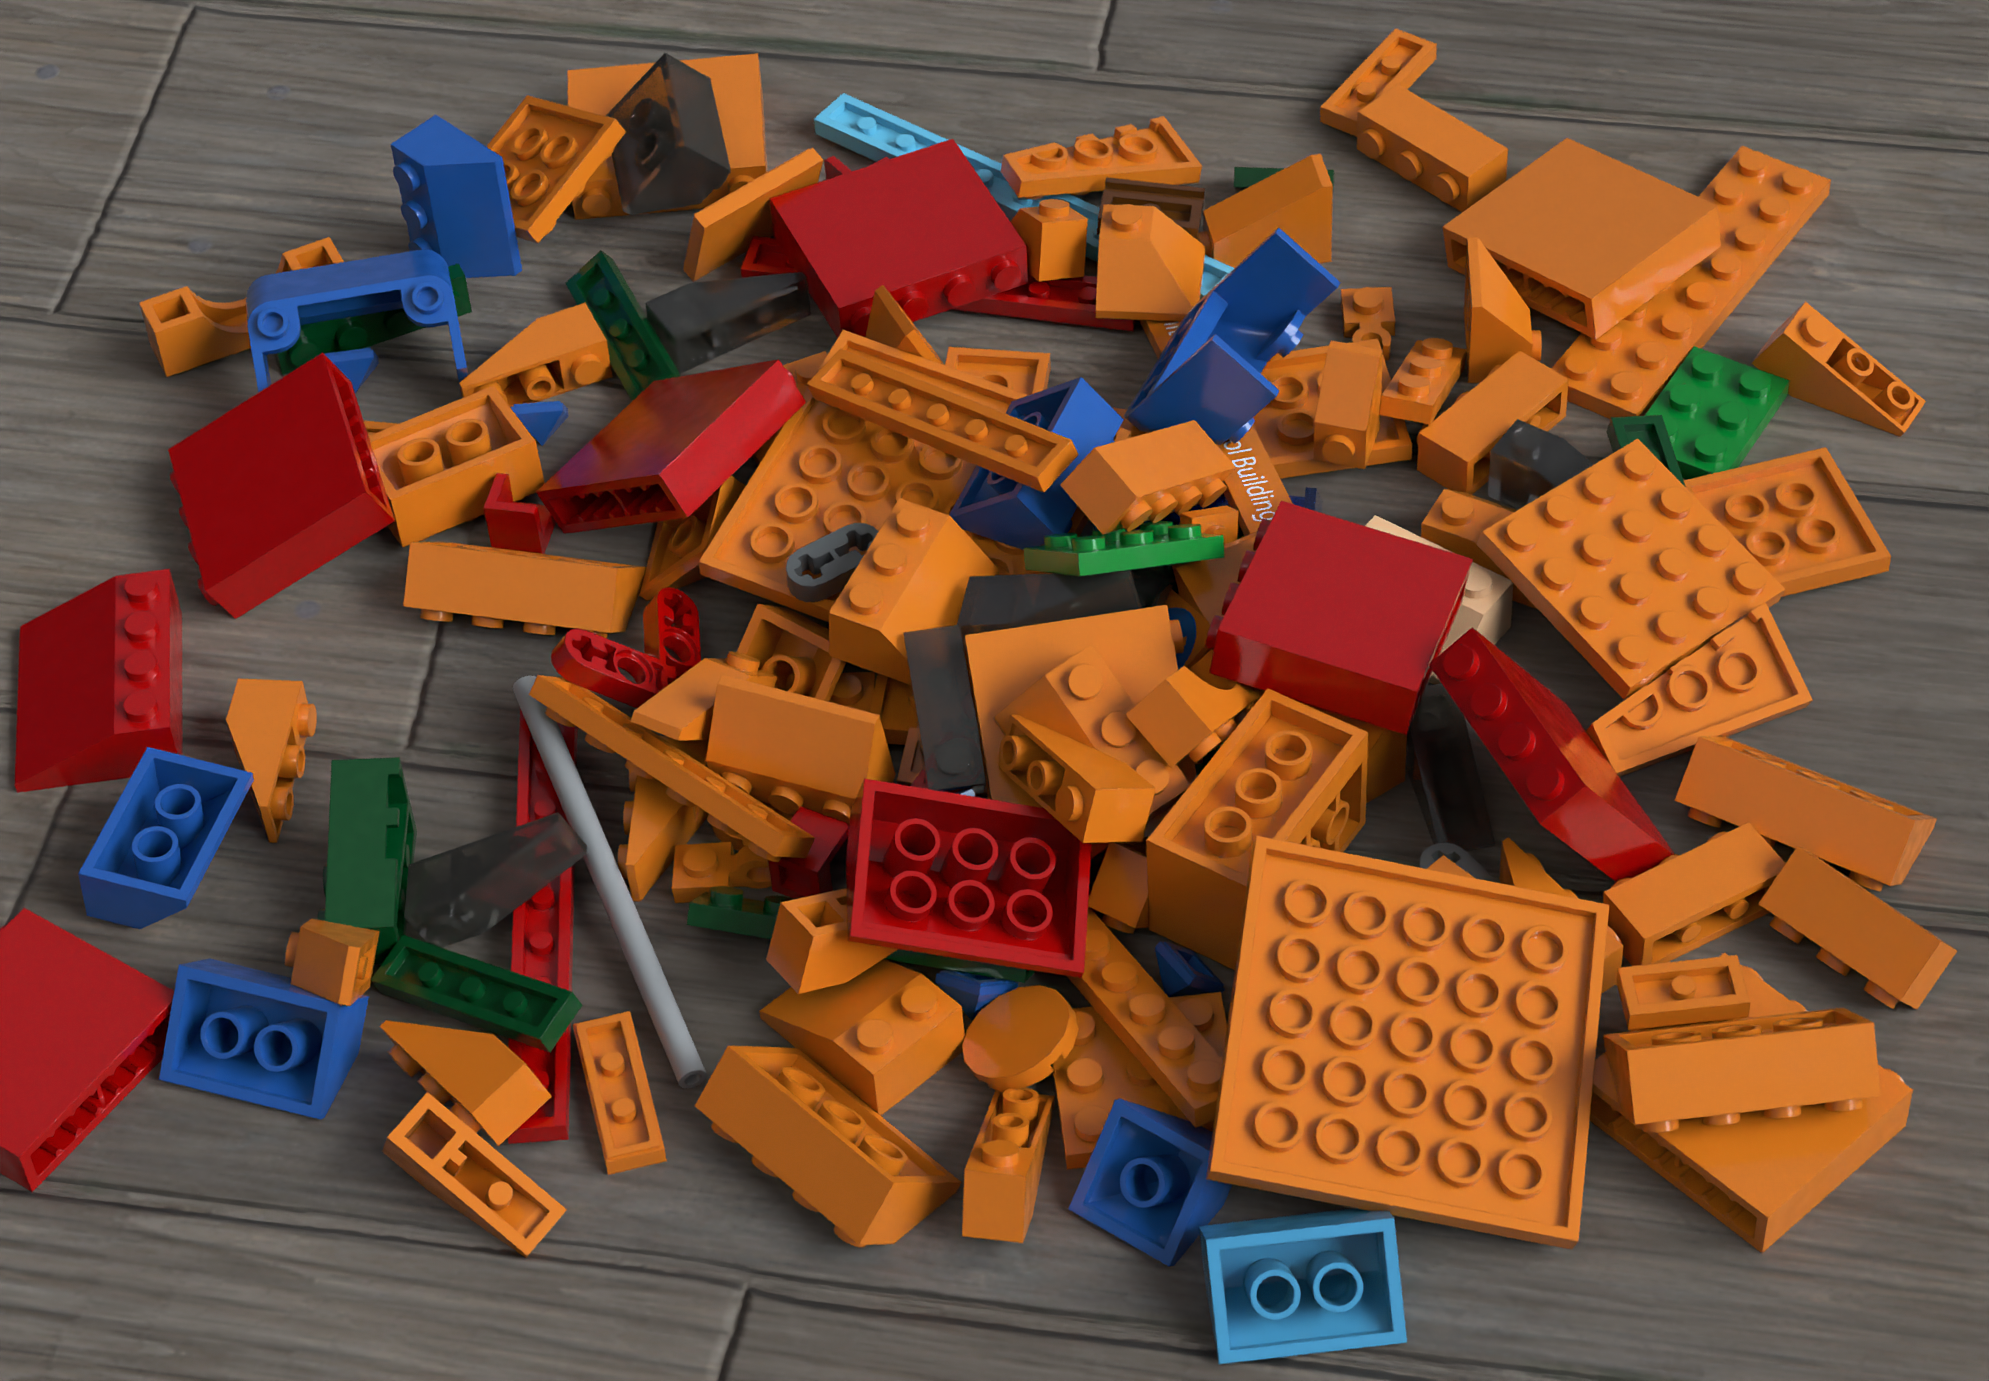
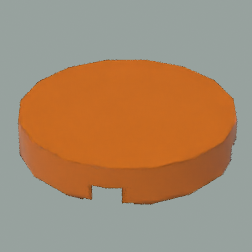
[962,985,1079,1091]

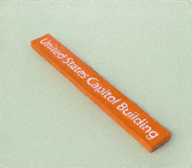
[1139,320,1293,536]

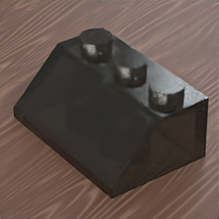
[606,53,731,215]

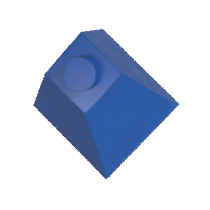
[1068,1099,1233,1267]

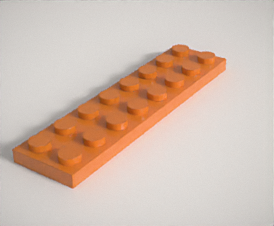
[1551,146,1831,419]

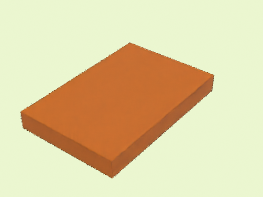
[683,148,823,282]

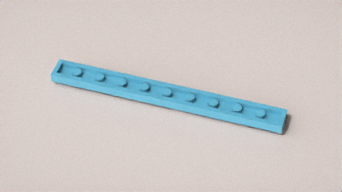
[814,93,1234,300]

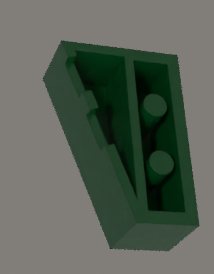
[317,757,417,964]

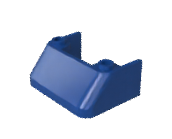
[1124,227,1341,445]
[246,249,468,396]

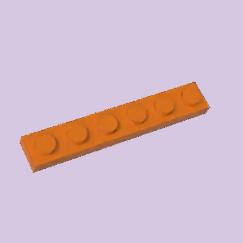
[807,348,1078,493]
[529,675,815,862]
[1067,907,1223,1128]

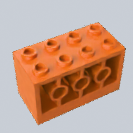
[1146,688,1368,970]

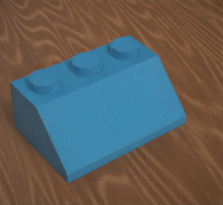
[1199,1208,1407,1364]

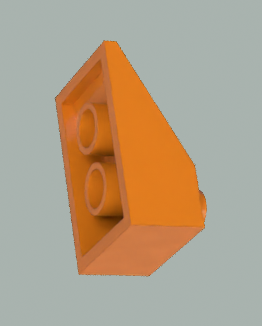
[759,959,965,1116]

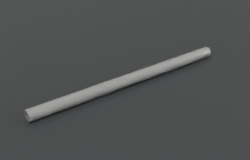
[512,676,707,1089]

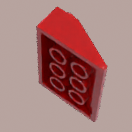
[15,569,183,793]
[846,778,1092,978]

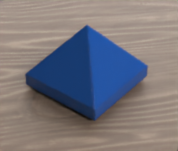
[325,348,379,393]
[511,401,568,446]
[1155,941,1225,998]
[935,970,1019,1021]

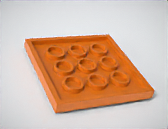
[1477,439,1785,700]

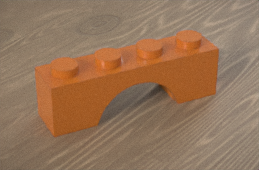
[139,237,344,377]
[1126,650,1265,768]

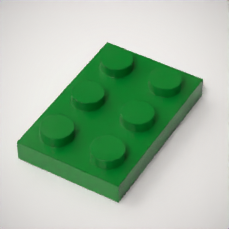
[1645,346,1790,479]
[1024,521,1225,576]

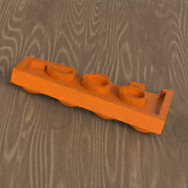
[1001,116,1202,199]
[1586,602,1813,777]

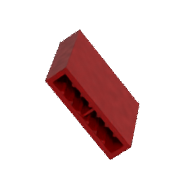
[770,139,1028,338]
[168,353,395,619]
[536,359,806,534]
[1205,501,1473,735]
[1428,627,1676,882]
[0,908,174,1192]

